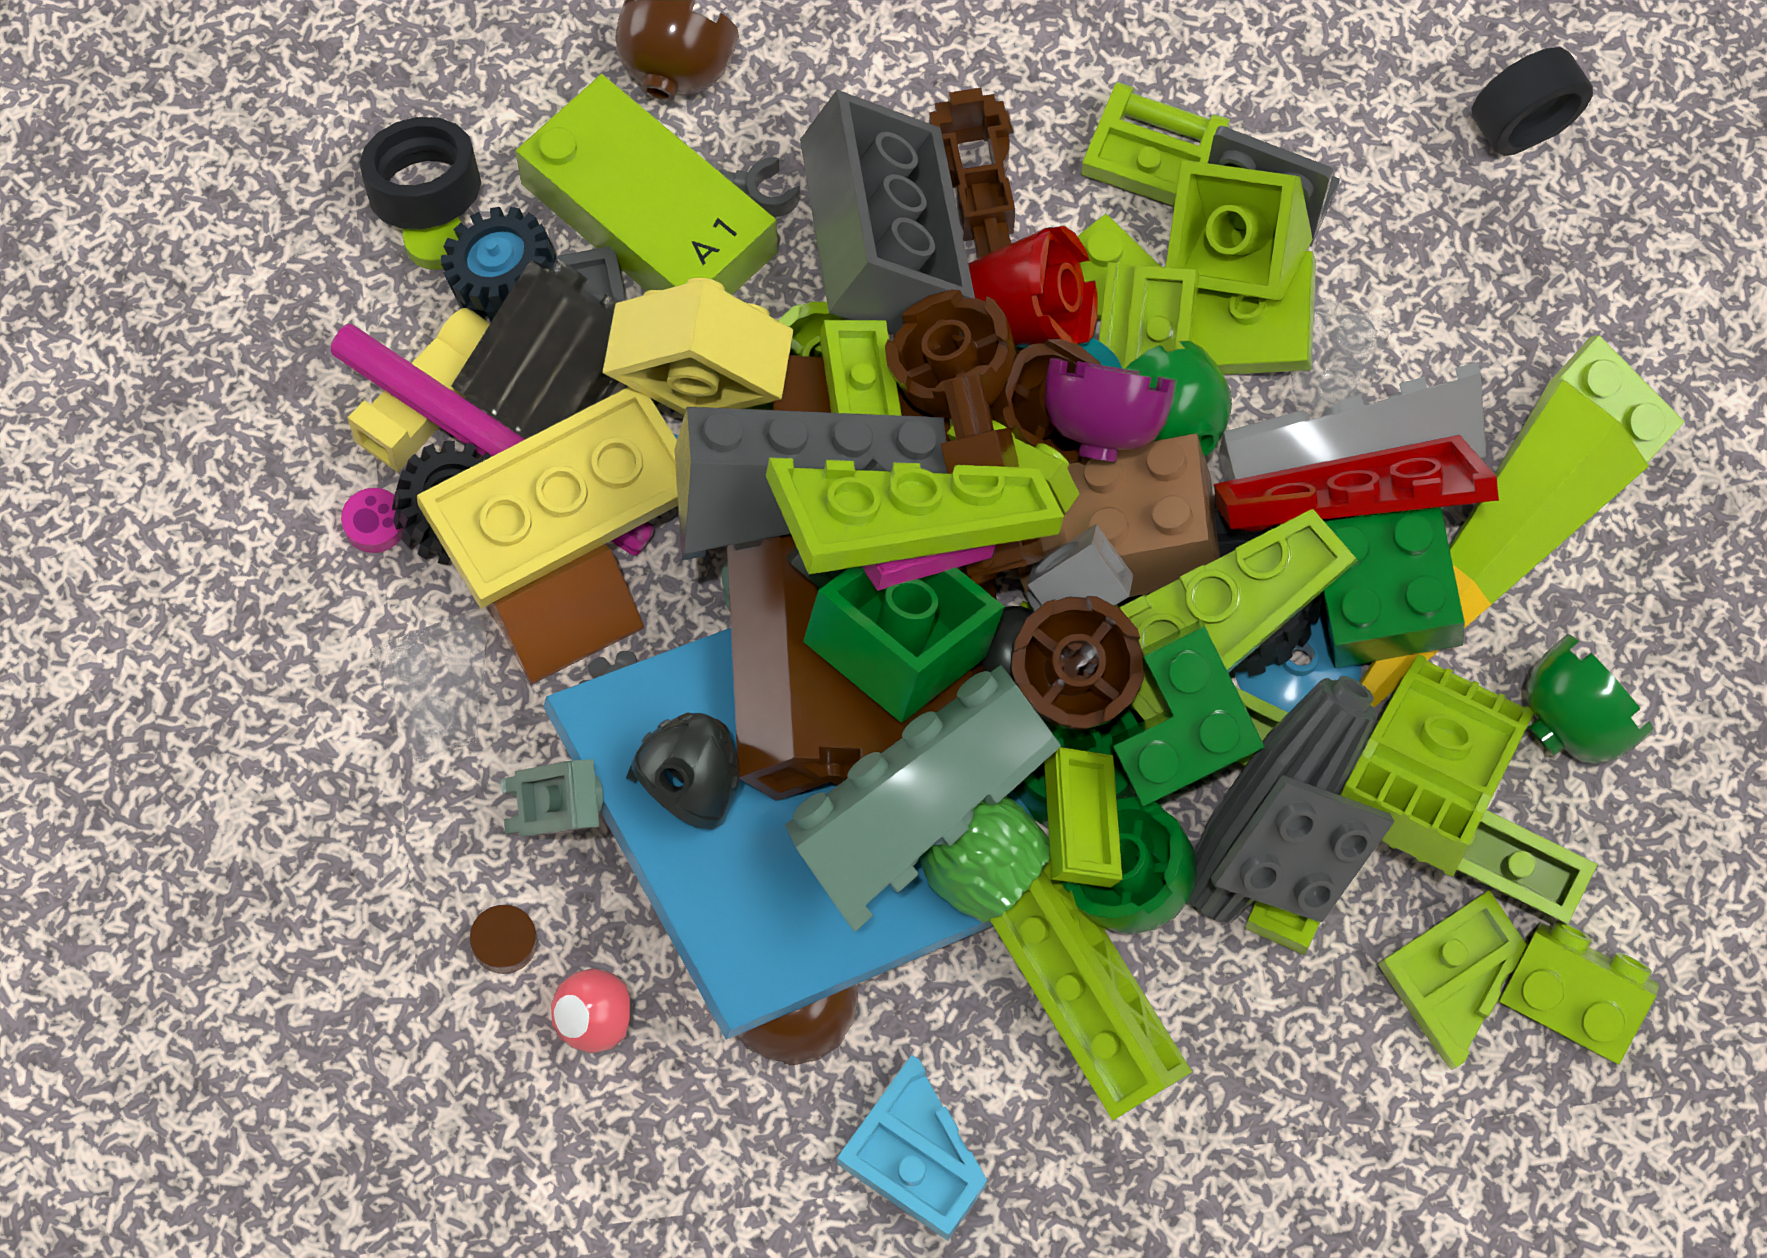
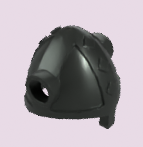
[626,712,740,830]

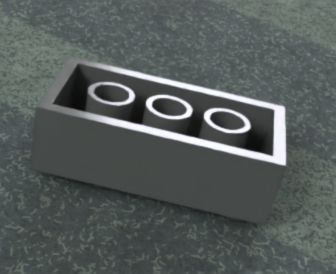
[800,89,975,335]

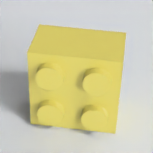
[603,278,793,415]

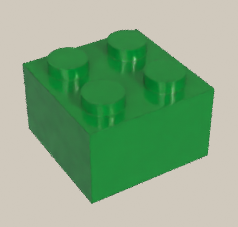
[1321,507,1465,668]
[803,566,1004,723]

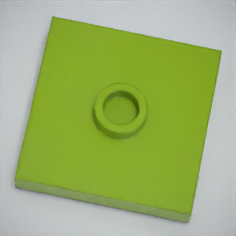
[1192,251,1316,375]

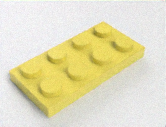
[417,387,678,609]

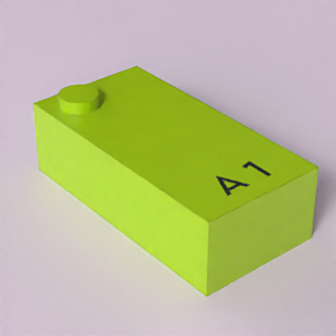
[515,73,778,295]

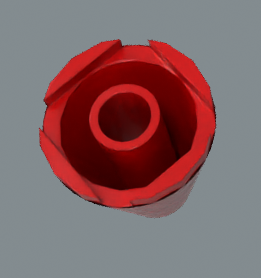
[968,226,1098,348]

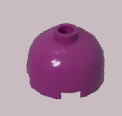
[1045,358,1177,462]

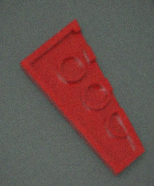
[1213,435,1499,531]

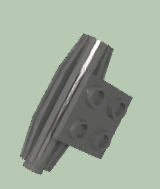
[1189,676,1395,923]

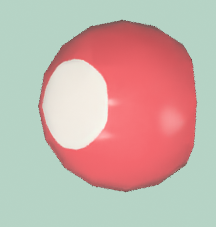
[551,968,630,1054]

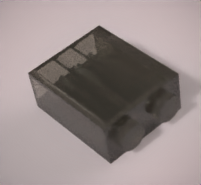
[451,260,621,439]

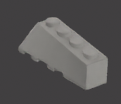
[1218,362,1486,482]

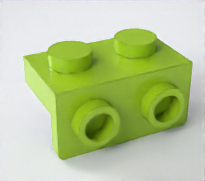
[1499,921,1659,1065]

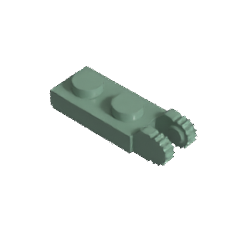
[501,759,603,837]

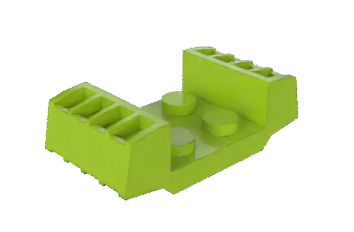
[1341,654,1534,877]

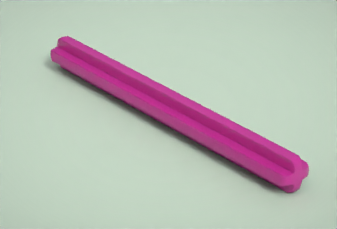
[330,324,654,556]

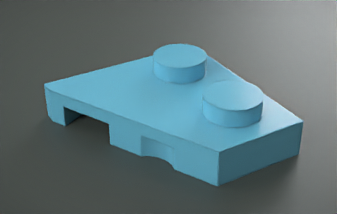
[837,1054,987,1241]

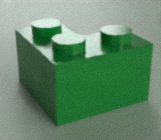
[1112,619,1265,806]

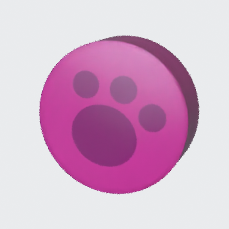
[341,488,404,553]

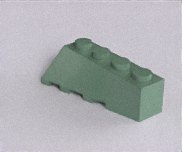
[785,665,1061,932]

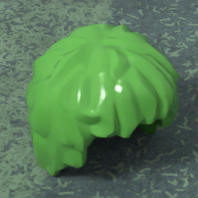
[920,796,1050,923]

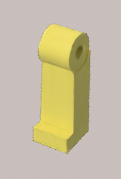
[347,308,506,473]

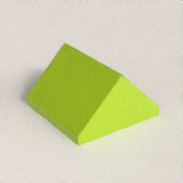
[1166,160,1313,300]

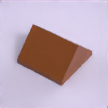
[487,544,644,685]

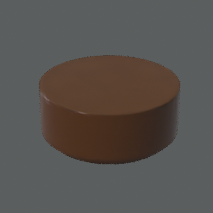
[470,905,538,974]

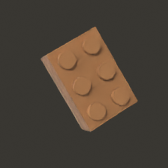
[1017,433,1220,597]

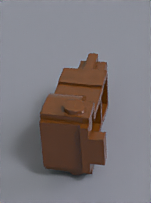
[929,87,1016,259]
[940,373,1044,584]

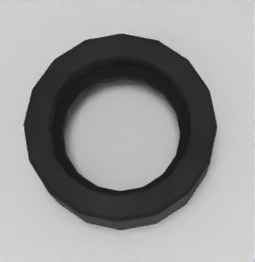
[1471,47,1593,156]
[359,117,481,230]

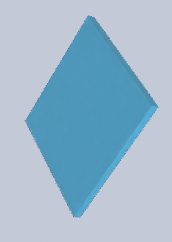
[543,628,1034,1040]

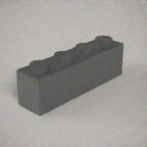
[674,407,948,561]

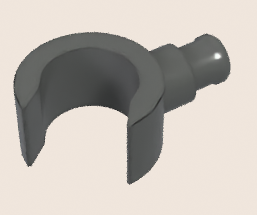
[719,157,800,217]

